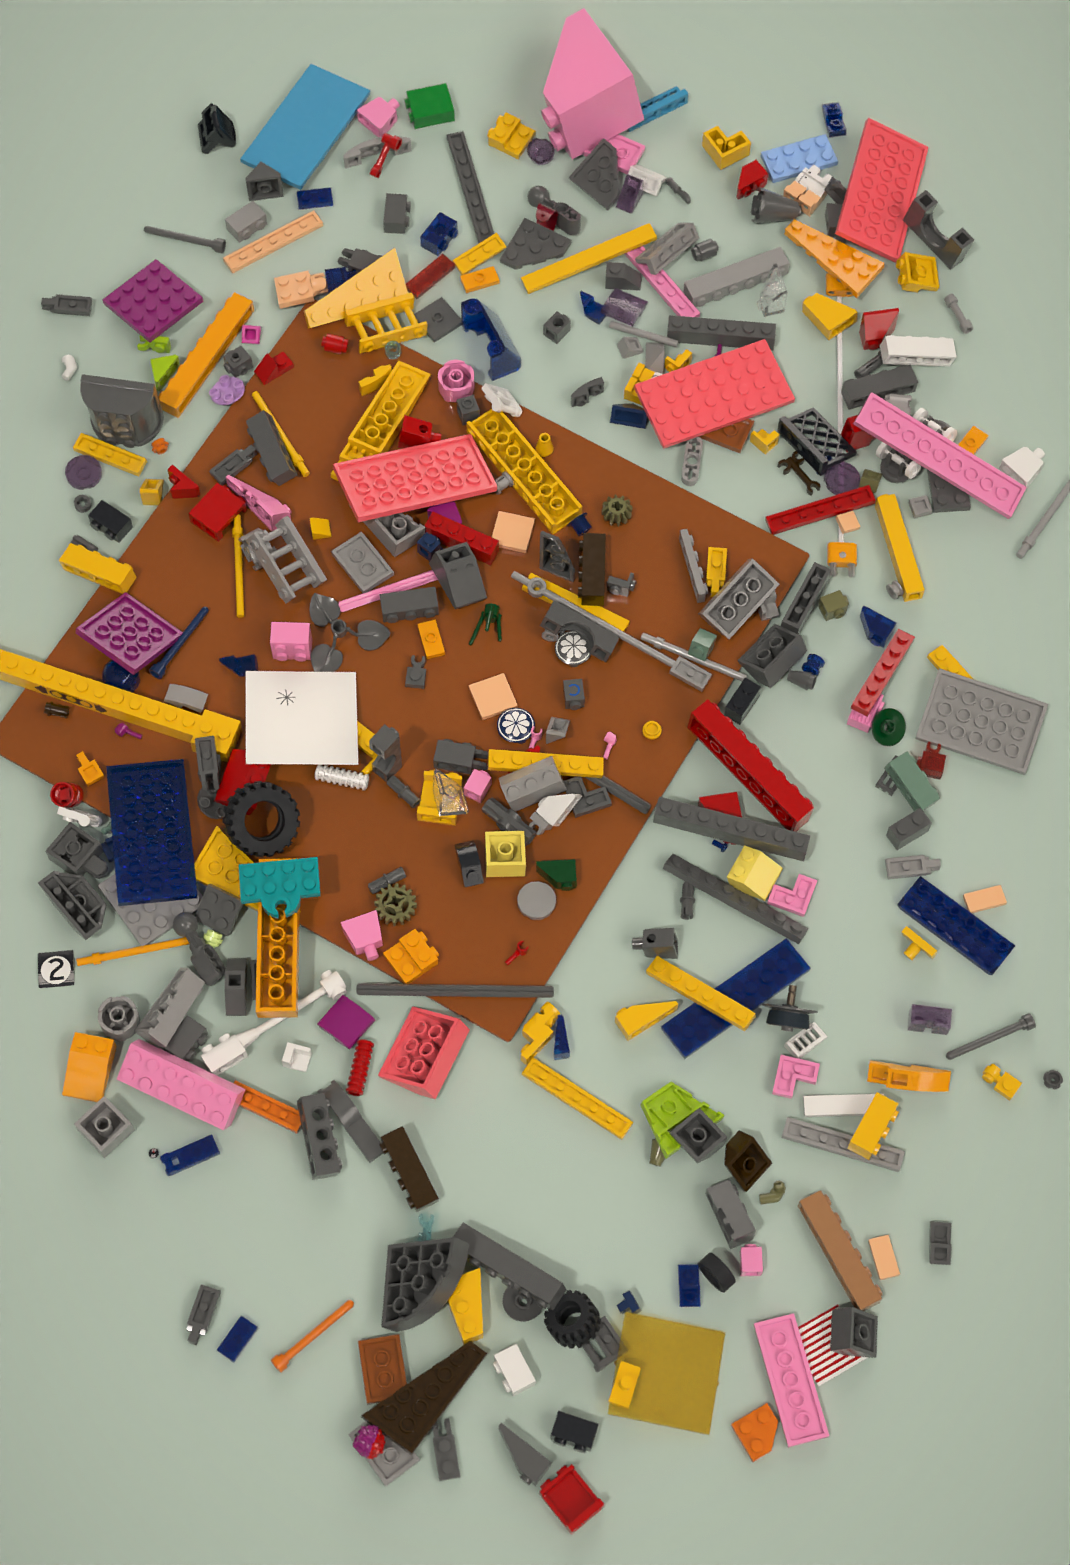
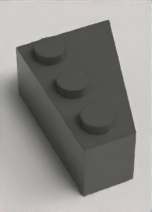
[705,1180,756,1249]

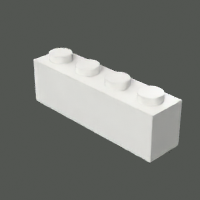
[880,335,956,366]

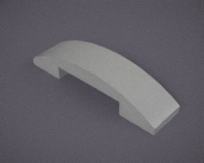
[343,136,412,169]

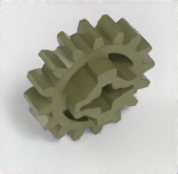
[374,883,417,926]

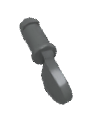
[666,177,691,204]

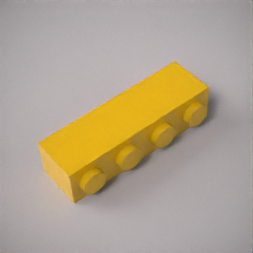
[59,543,137,594]

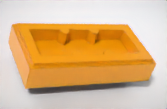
[460,266,500,293]
[958,426,989,455]
[417,619,445,659]

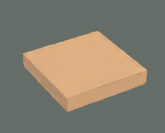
[492,511,535,553]
[469,673,518,720]

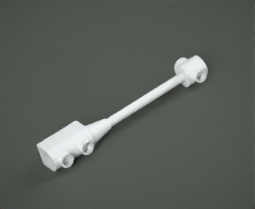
[200,970,347,1076]

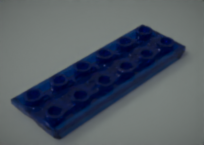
[897,876,1015,975]

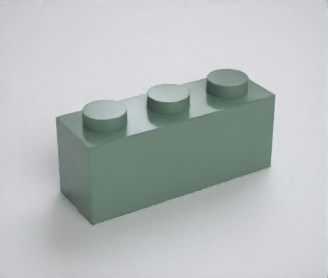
[884,751,940,811]

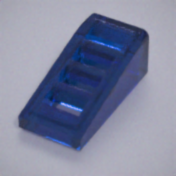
[554,1015,570,1060]

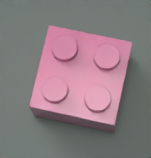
[270,622,312,661]

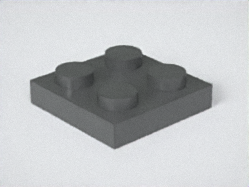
[195,883,243,936]

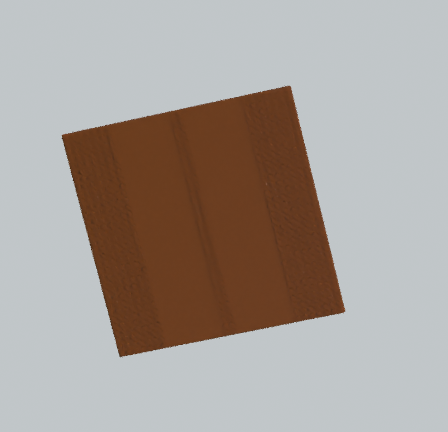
[0,299,809,1042]

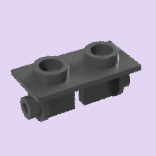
[824,177,847,204]

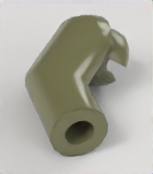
[759,1181,786,1205]

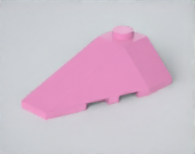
[226,475,291,531]

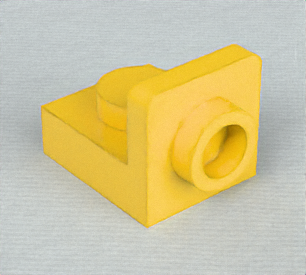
[664,349,692,372]

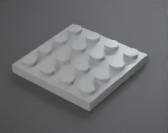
[98,842,203,946]

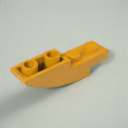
[867,1060,951,1092]

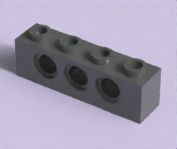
[297,1093,342,1180]

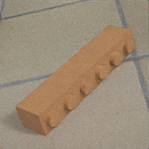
[798,1190,882,1311]

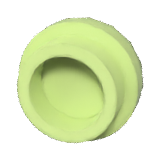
[203,929,223,948]

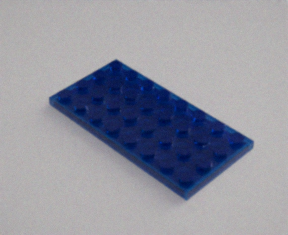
[106,759,198,906]

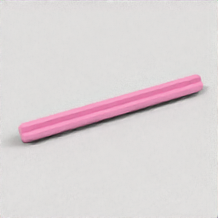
[338,570,438,612]

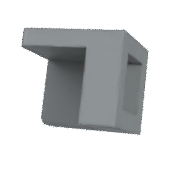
[757,590,779,621]

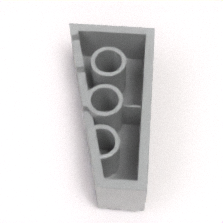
[349,504,425,557]
[134,968,205,1047]

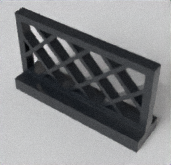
[777,407,857,476]

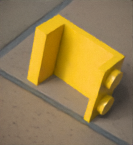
[417,770,463,826]

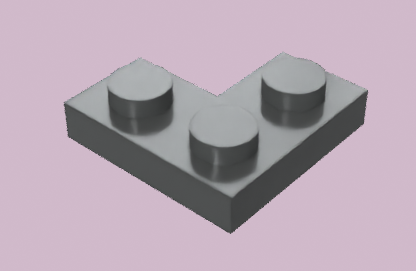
[563,776,612,818]

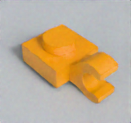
[76,751,105,786]

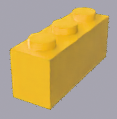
[847,1092,899,1160]

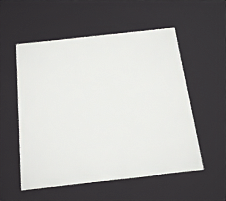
[246,671,358,765]

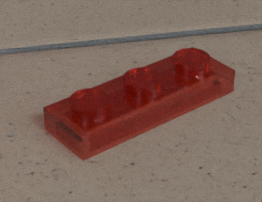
[405,254,455,299]

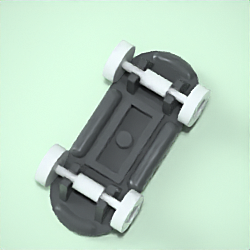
[876,408,957,483]

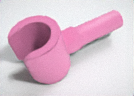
[528,726,542,749]
[603,732,617,760]

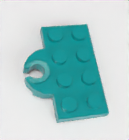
[239,857,321,919]

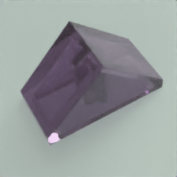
[616,174,644,214]

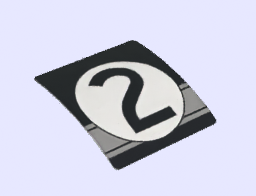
[38,950,74,988]

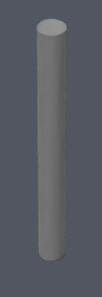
[609,321,678,347]

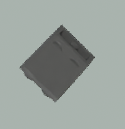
[429,542,487,609]

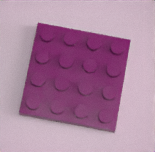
[102,259,204,343]
[76,592,183,675]

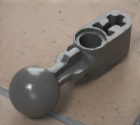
[527,186,581,235]
[173,912,225,986]

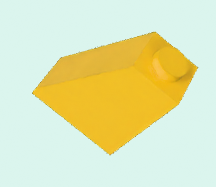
[802,293,858,340]

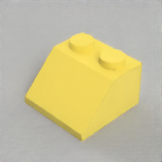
[485,831,526,877]
[727,845,783,901]

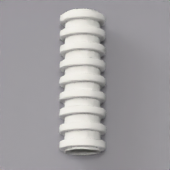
[315,764,369,791]

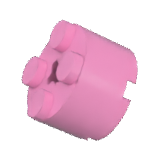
[438,360,475,402]

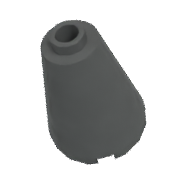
[751,187,801,223]

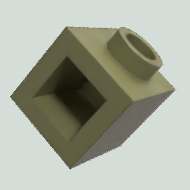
[818,590,849,621]

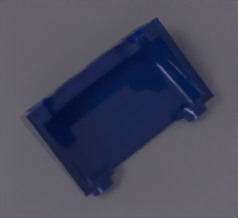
[461,298,521,381]

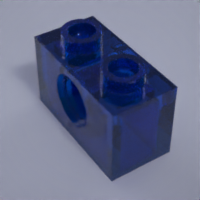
[420,212,458,256]

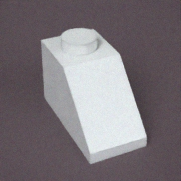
[536,794,582,826]

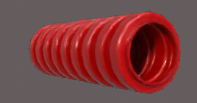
[346,1039,374,1096]

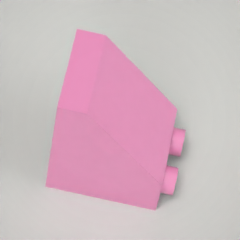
[541,8,644,160]

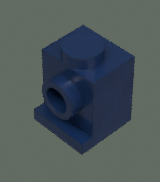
[417,532,443,562]

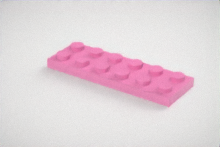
[754,1313,829,1448]

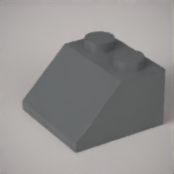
[670,1108,727,1163]
[830,1307,878,1358]

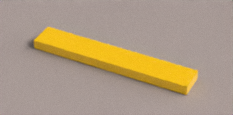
[522,573,630,632]
[522,1057,633,1140]

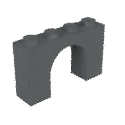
[903,190,974,270]

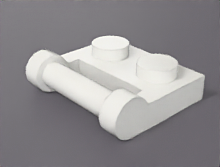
[481,383,522,417]
[57,806,102,827]

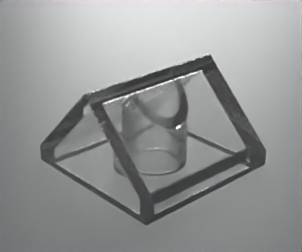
[433,768,469,816]

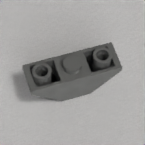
[224,958,248,1016]

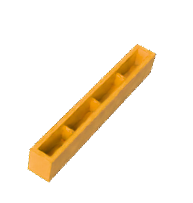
[158,292,254,418]

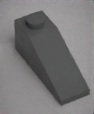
[499,1423,551,1486]

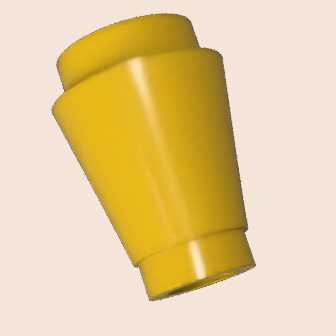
[535,433,554,457]

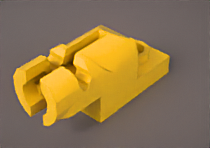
[520,1001,560,1066]

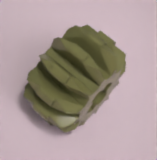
[601,494,633,527]

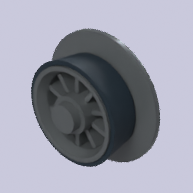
[762,985,818,1032]

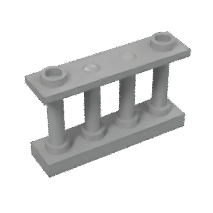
[247,516,327,604]

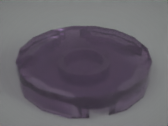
[65,455,102,490]
[823,462,860,495]

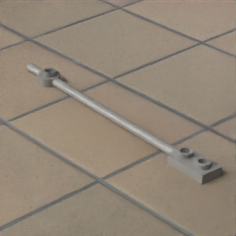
[511,571,712,692]

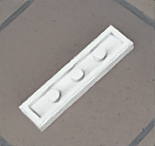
[803,1094,884,1117]

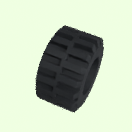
[544,1290,601,1349]

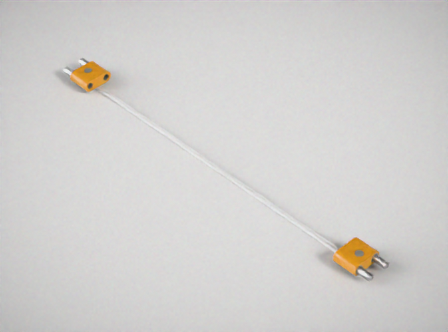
[826,273,857,577]

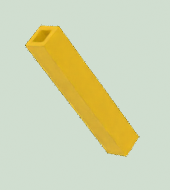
[875,494,925,602]

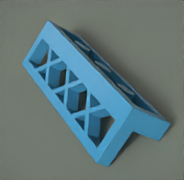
[627,86,689,132]

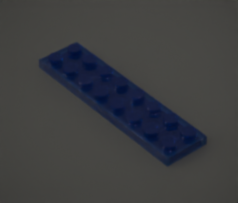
[661,938,811,1059]

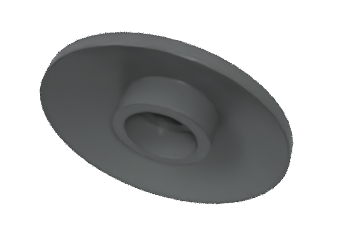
[503,1287,543,1322]

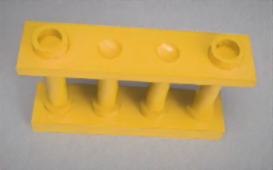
[345,292,427,354]

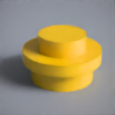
[642,721,662,740]

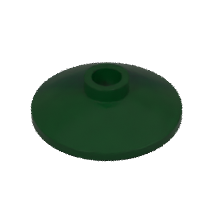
[871,708,906,746]

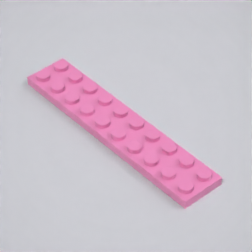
[853,392,1027,519]

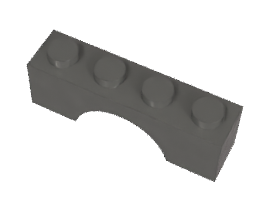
[540,600,620,662]
[369,724,402,782]

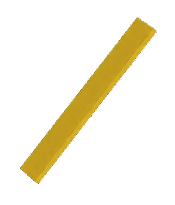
[521,223,657,294]

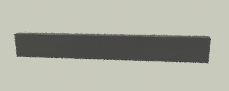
[447,131,494,244]

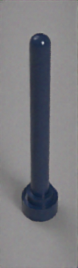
[149,607,209,679]

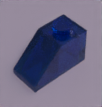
[860,605,896,648]

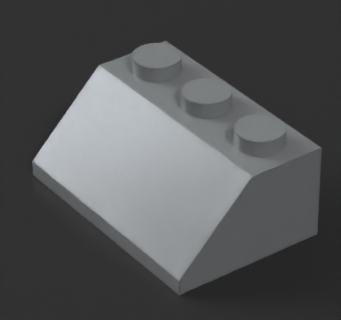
[499,756,567,812]

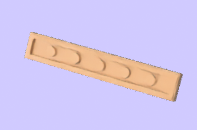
[223,210,323,274]

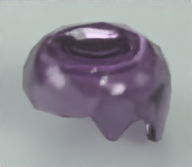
[527,138,555,165]

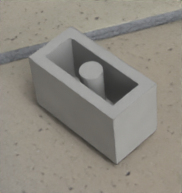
[225,201,267,243]

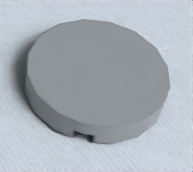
[517,881,556,920]

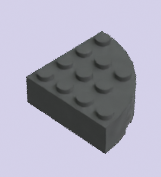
[381,1238,469,1332]

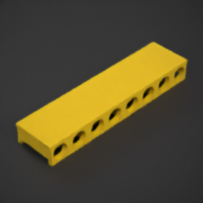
[466,409,582,534]

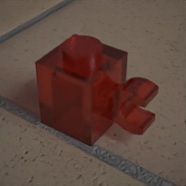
[917,741,946,780]

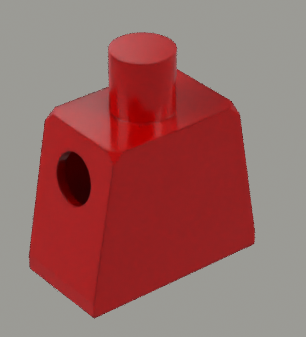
[397,415,441,449]

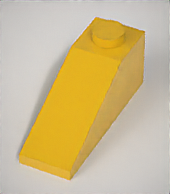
[615,1001,678,1041]

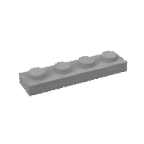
[679,529,708,603]

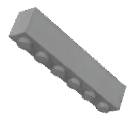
[683,247,790,307]

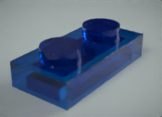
[296,187,333,210]
[217,1316,259,1363]

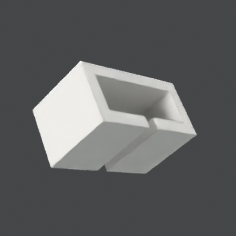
[492,1344,536,1396]

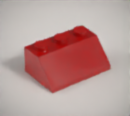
[214,749,271,815]

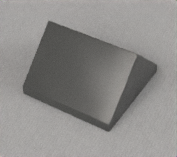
[246,161,284,201]

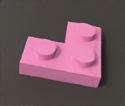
[767,874,817,917]
[772,1055,820,1099]

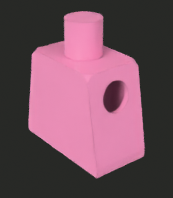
[357,97,399,138]
[341,910,383,961]

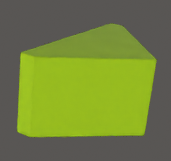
[150,354,180,392]

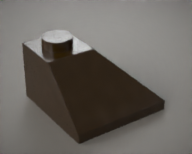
[724,1130,773,1192]

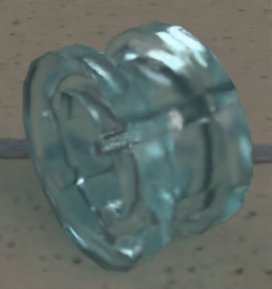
[385,341,401,359]

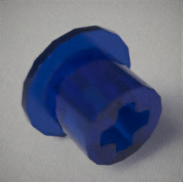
[567,512,592,537]

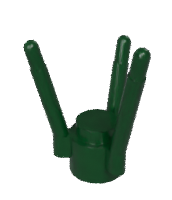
[469,603,502,646]

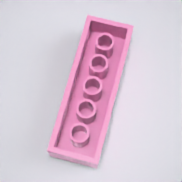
[117,1039,246,1130]

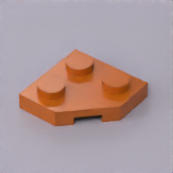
[731,1403,778,1462]

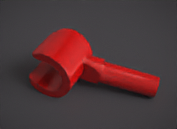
[505,941,529,965]

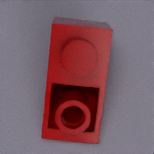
[736,159,768,200]

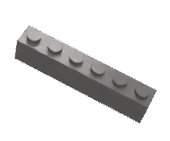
[667,315,776,350]
[452,1222,566,1310]

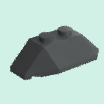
[38,871,106,940]

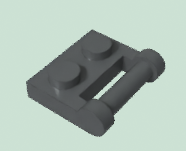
[582,1316,628,1372]

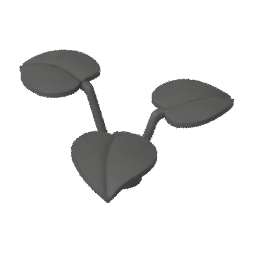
[310,593,391,672]

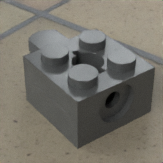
[45,822,108,879]

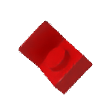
[254,351,294,385]
[167,464,201,499]

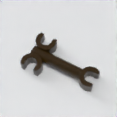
[777,451,821,496]

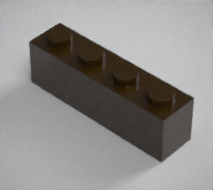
[578,533,606,606]
[379,1126,439,1213]

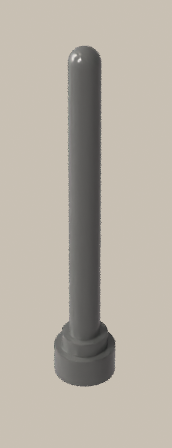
[144,226,226,253]
[946,1013,1036,1060]

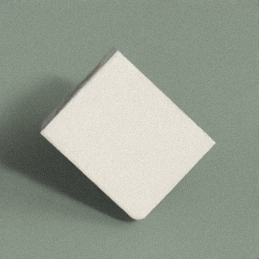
[282,1042,312,1072]

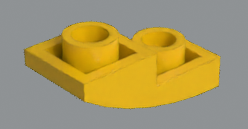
[359,364,392,396]

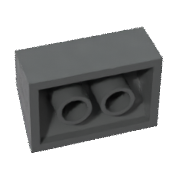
[738,624,807,688]

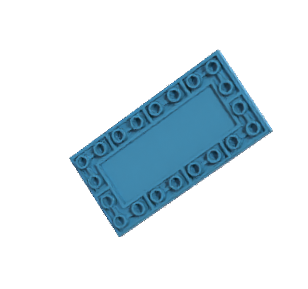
[240,64,370,190]

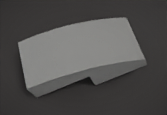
[164,684,208,713]

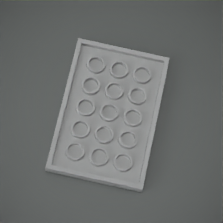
[915,668,1048,775]

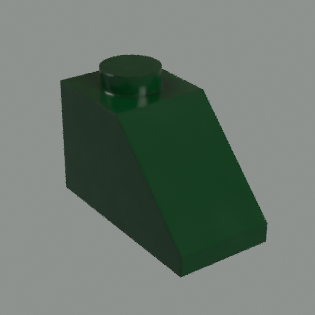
[536,859,577,891]

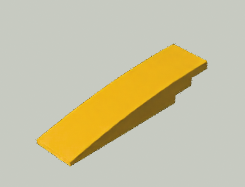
[331,360,431,481]

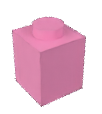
[464,769,492,803]
[740,1244,763,1276]

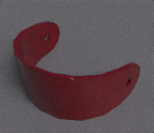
[536,203,558,231]

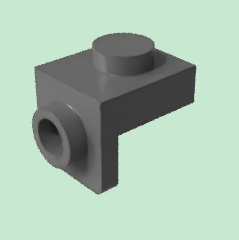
[607,573,636,597]

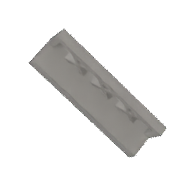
[635,223,699,275]

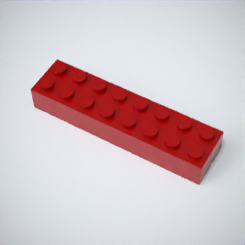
[687,699,814,832]

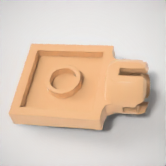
[274,271,328,309]

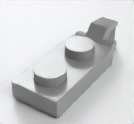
[885,855,941,879]

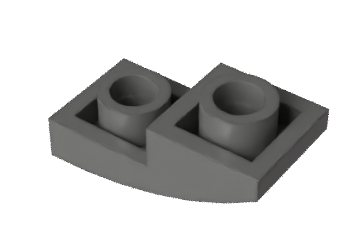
[571,377,604,407]

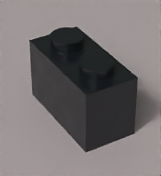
[88,500,133,543]
[724,678,761,725]
[550,1411,599,1453]

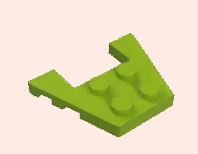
[640,1082,724,1159]

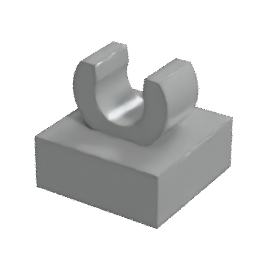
[529,812,553,835]

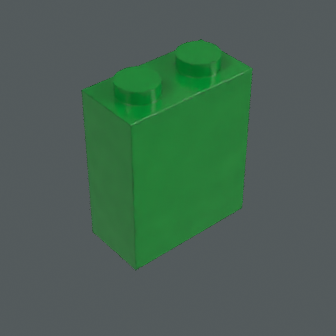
[404,83,455,129]

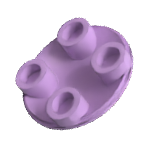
[209,375,245,405]

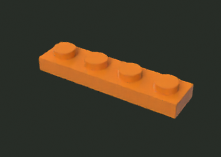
[234,1080,302,1134]

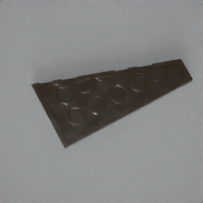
[361,1341,487,1456]

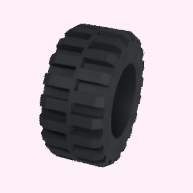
[222,781,301,858]

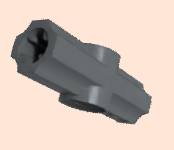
[482,797,536,846]

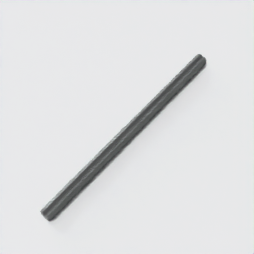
[356,984,554,998]

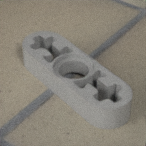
[682,437,703,486]

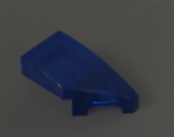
[580,290,610,325]
[219,654,258,677]

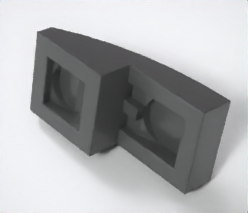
[929,1221,952,1265]

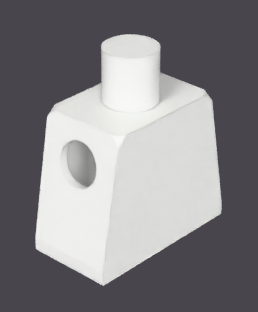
[999,447,1045,489]

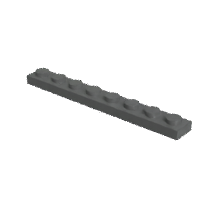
[663,854,808,944]

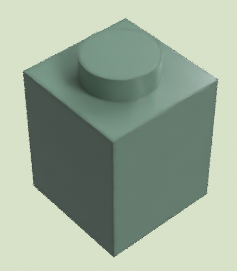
[688,628,717,662]

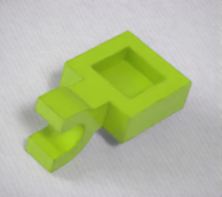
[137,335,171,353]

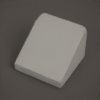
[617,337,643,358]

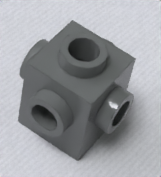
[223,345,253,377]

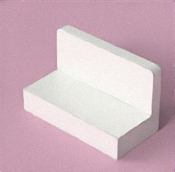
[625,164,667,196]

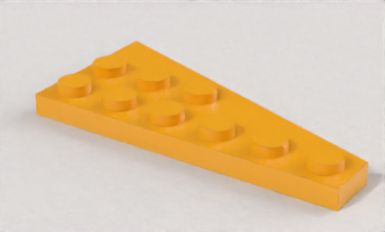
[784,219,885,298]

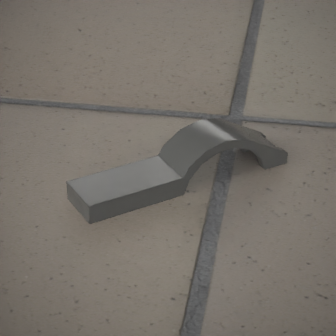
[317,1080,383,1163]

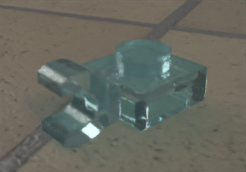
[418,1214,434,1241]

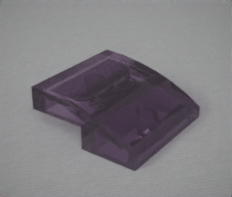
[601,288,648,327]

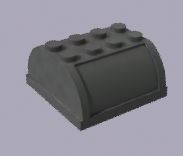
[80,374,164,448]

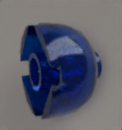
[102,660,140,693]

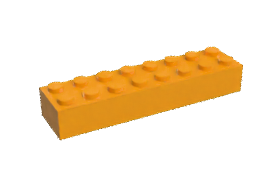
[256,858,300,1018]

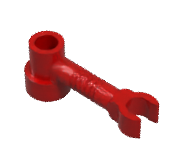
[370,133,402,178]

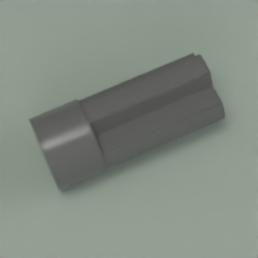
[71,535,98,552]

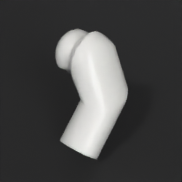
[61,354,77,381]

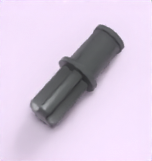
[387,776,421,808]
[368,866,406,894]
[680,882,695,920]

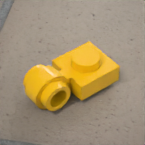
[982,1064,1022,1101]

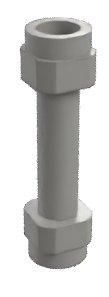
[944,294,973,334]

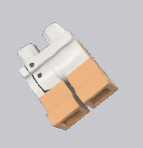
[783,165,832,217]

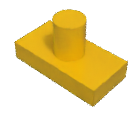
[902,926,938,960]
[608,1361,641,1409]

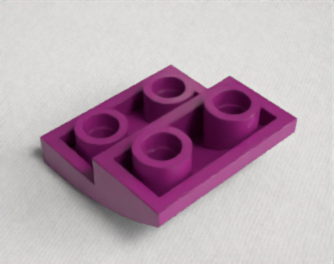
[317,995,375,1050]

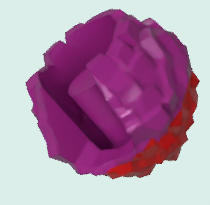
[353,1425,386,1459]

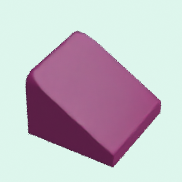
[241,325,261,344]

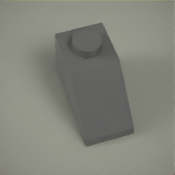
[605,262,641,291]

